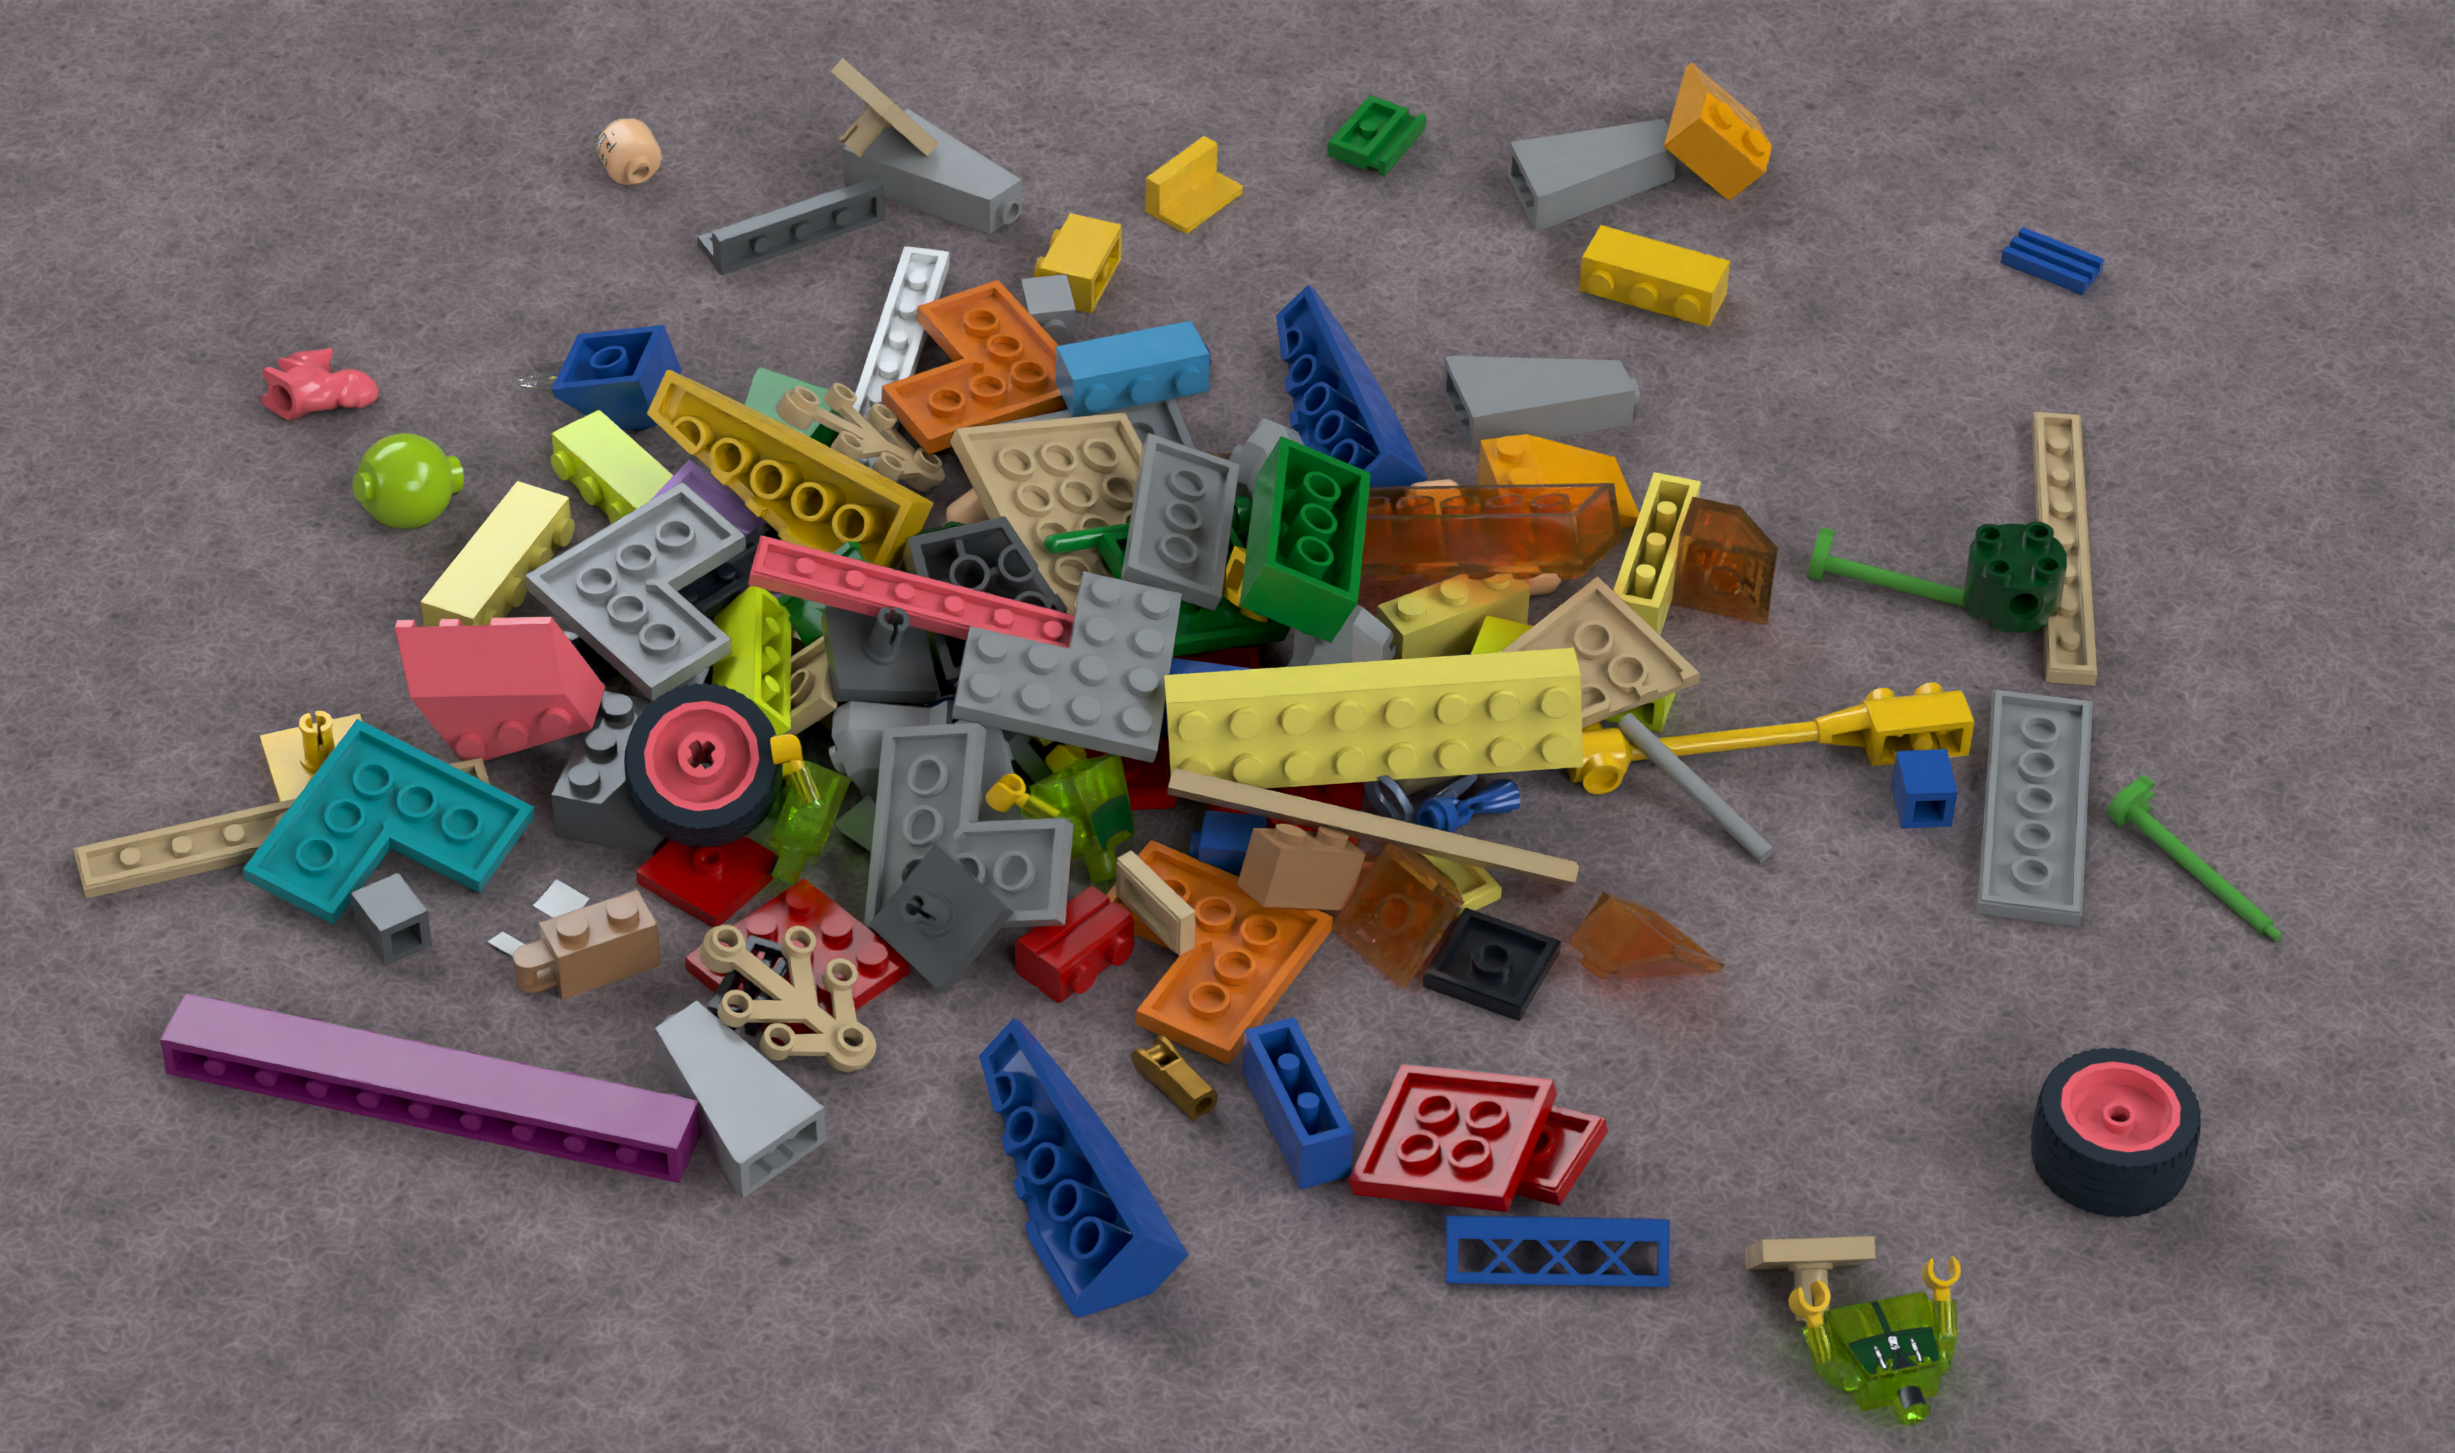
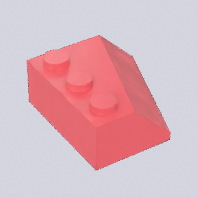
[395,617,605,761]

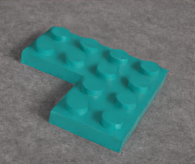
[243,719,534,925]

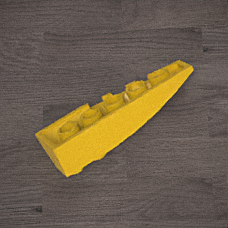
[647,370,934,569]

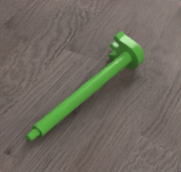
[1807,527,1966,608]
[2106,774,2282,942]

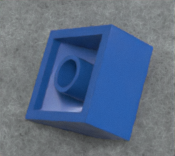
[551,325,682,431]

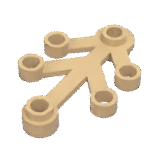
[776,383,945,492]
[699,925,876,1072]

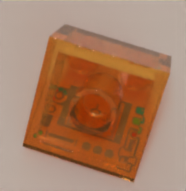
[1671,496,1778,625]

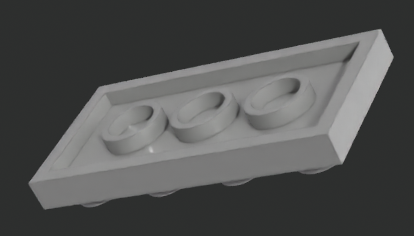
[1121,433,1240,611]

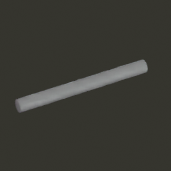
[1617,713,1774,863]

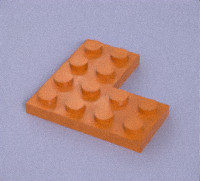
[881,280,1067,455]
[1106,840,1332,1065]

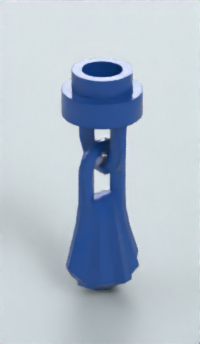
[1416,779,1521,833]

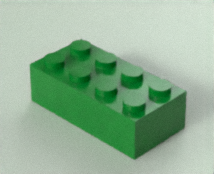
[1240,436,1371,643]

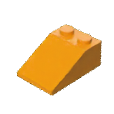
[1664,62,1772,200]
[1477,434,1639,542]

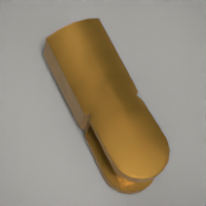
[1131,1035,1218,1121]

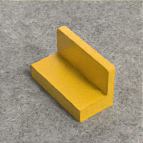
[1145,136,1243,233]

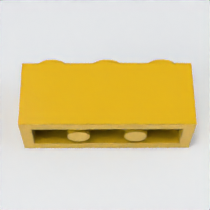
[1579,225,1731,327]

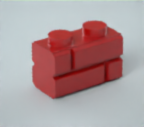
[1015,885,1134,1003]

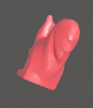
[261,348,379,421]

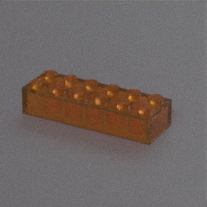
[1360,483,1623,581]

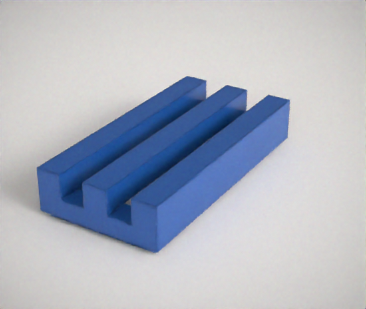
[2001,227,2104,295]

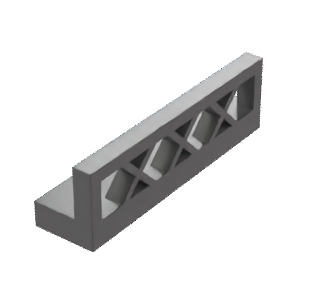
[697,176,885,275]

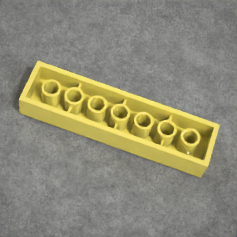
[1164,648,1583,789]

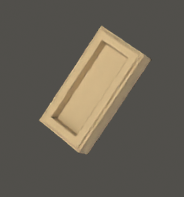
[1116,850,1195,956]

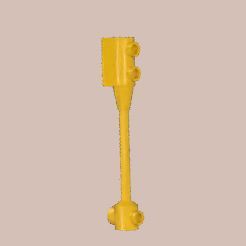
[1567,682,1975,794]

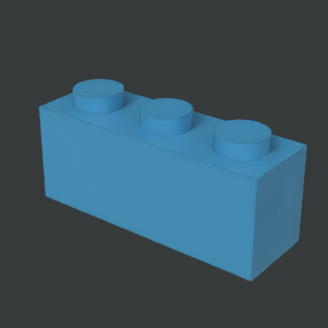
[1056,321,1210,417]

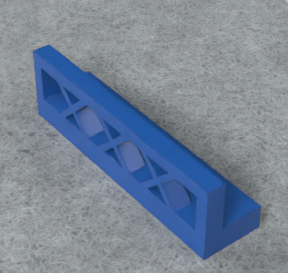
[1444,1215,1670,1287]

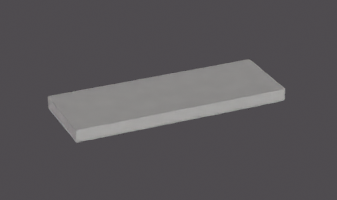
[1976,690,2093,927]

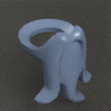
[1363,774,1478,825]

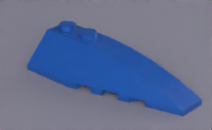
[1276,285,1428,515]
[979,1018,1189,1317]

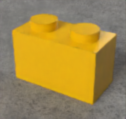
[1034,213,1122,314]

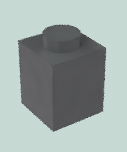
[351,873,432,966]

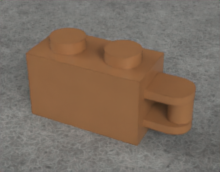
[1237,824,1380,911]
[513,889,661,999]

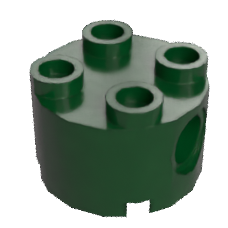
[1963,521,2067,633]

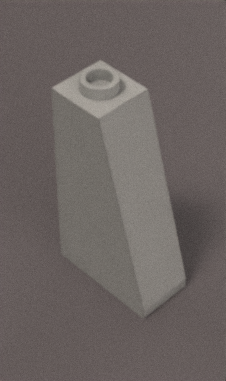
[843,109,1022,234]
[1508,119,1680,230]
[1443,356,1640,451]
[655,1001,826,1198]

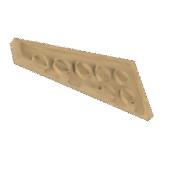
[1394,576,1700,796]

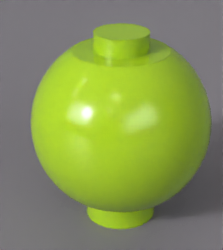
[353,433,464,529]

